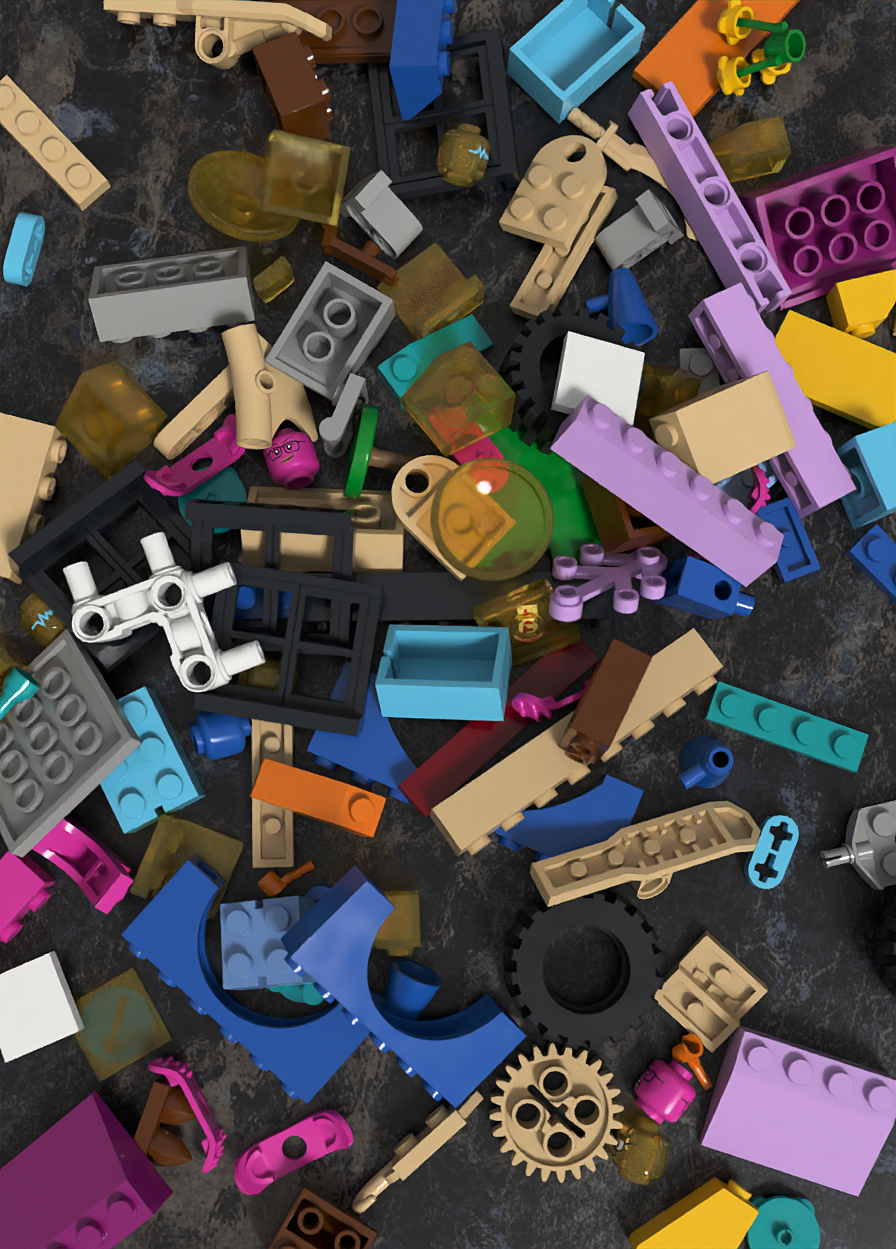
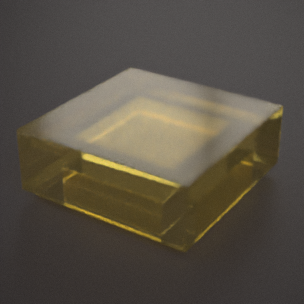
[253,256,295,303]

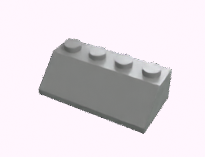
[88,246,255,343]

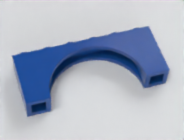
[121,855,371,1104]
[280,865,526,1108]

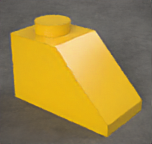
[826,269,896,339]

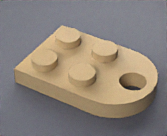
[499,135,607,251]
[390,455,517,582]

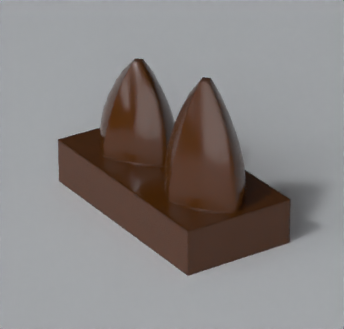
[133,1075,197,1167]

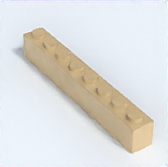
[430,628,723,856]

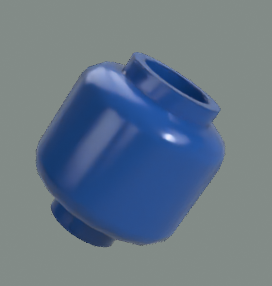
[189,710,252,760]

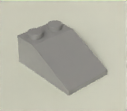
[265,261,395,401]

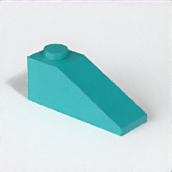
[377,314,494,411]

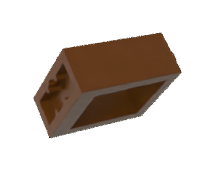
[558,638,652,765]

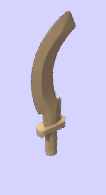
[567,107,699,241]

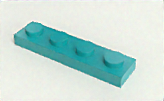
[703,681,869,773]

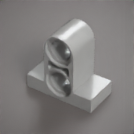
[335,170,423,258]
[594,189,684,271]

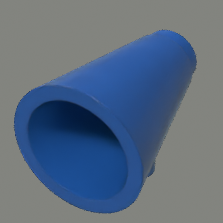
[586,268,659,347]
[677,735,734,790]
[368,958,443,1020]

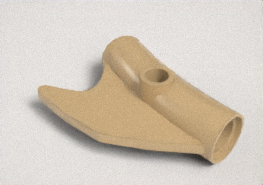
[221,324,318,450]

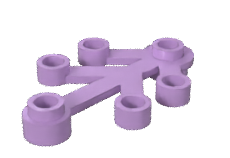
[549,543,668,622]

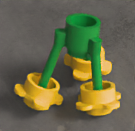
[717,0,806,96]

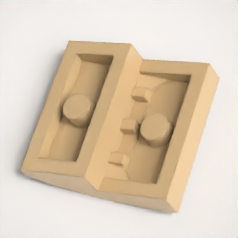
[655,930,768,1053]

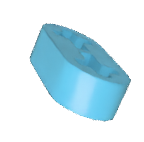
[3,212,45,286]
[744,815,799,889]

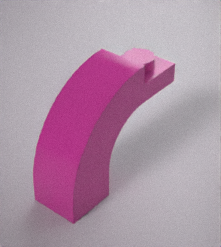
[32,815,134,914]

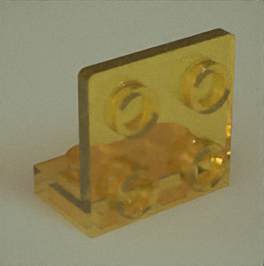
[377,243,485,340]
[130,814,244,919]

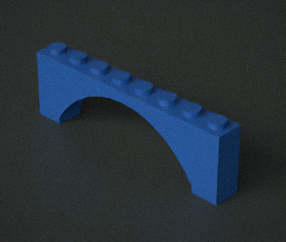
[307,661,644,861]

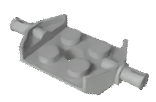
[820,800,896,890]

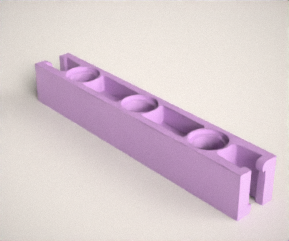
[628,81,792,315]

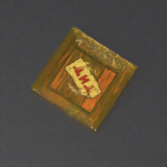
[473,577,582,668]

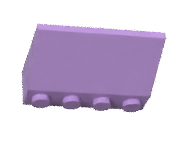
[699,1025,896,1196]

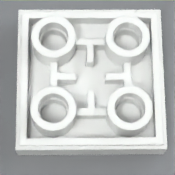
[551,331,645,426]
[0,951,84,1063]

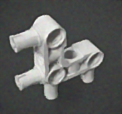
[63,532,265,692]

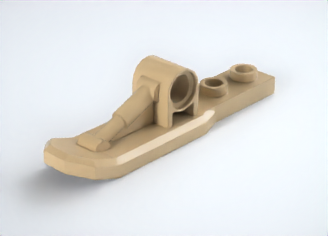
[104,0,332,70]
[530,801,761,907]

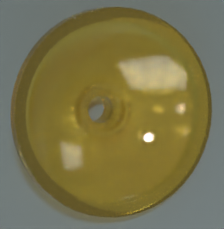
[187,150,303,242]
[430,458,554,581]

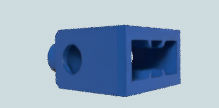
[652,556,755,619]

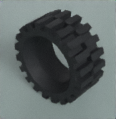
[496,306,645,458]

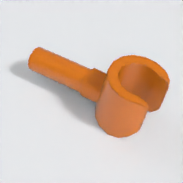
[258,860,315,897]
[672,1033,712,1090]

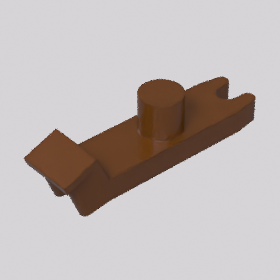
[321,224,400,287]

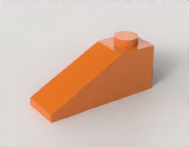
[249,758,386,837]

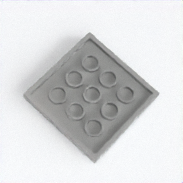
[0,629,142,858]

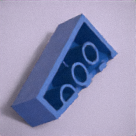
[389,0,457,120]

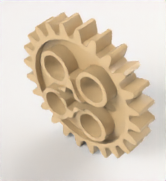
[489,1041,624,1183]

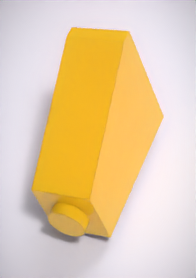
[628,1177,759,1249]

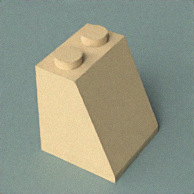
[648,370,797,484]

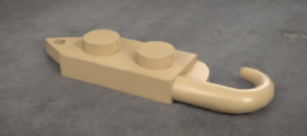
[352,1090,484,1214]

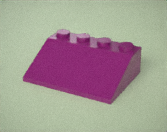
[738,145,896,310]
[0,1091,173,1249]

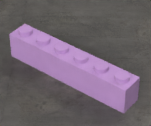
[688,282,857,519]
[550,395,784,587]

